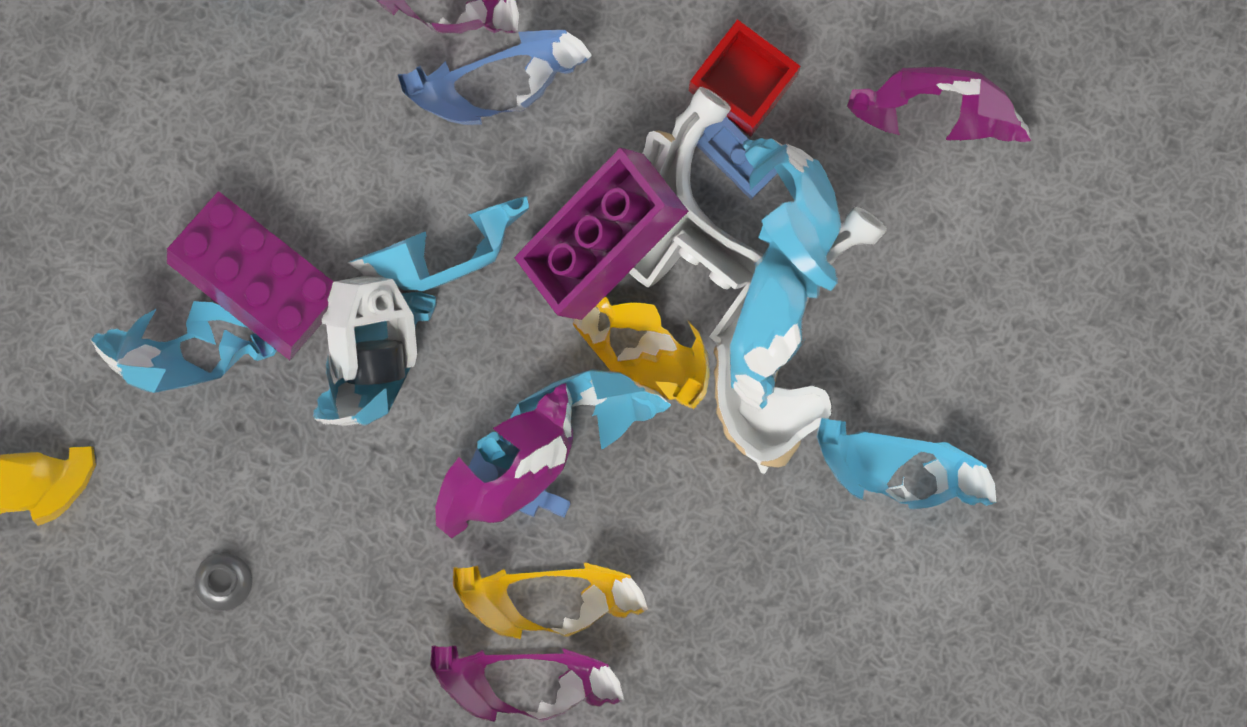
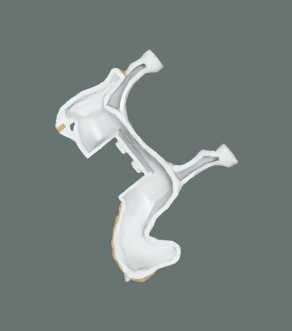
[629,87,887,474]

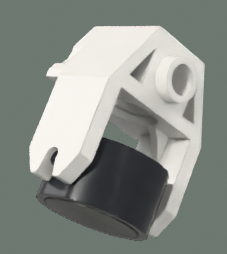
[322,275,417,385]

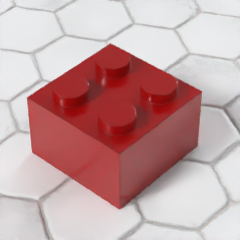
[688,19,801,137]

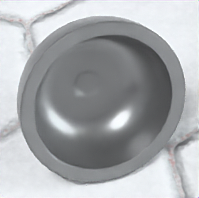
[194,553,252,611]

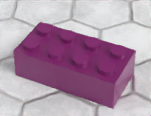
[514,147,689,320]
[167,191,334,361]

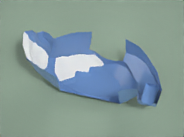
[398,30,592,125]

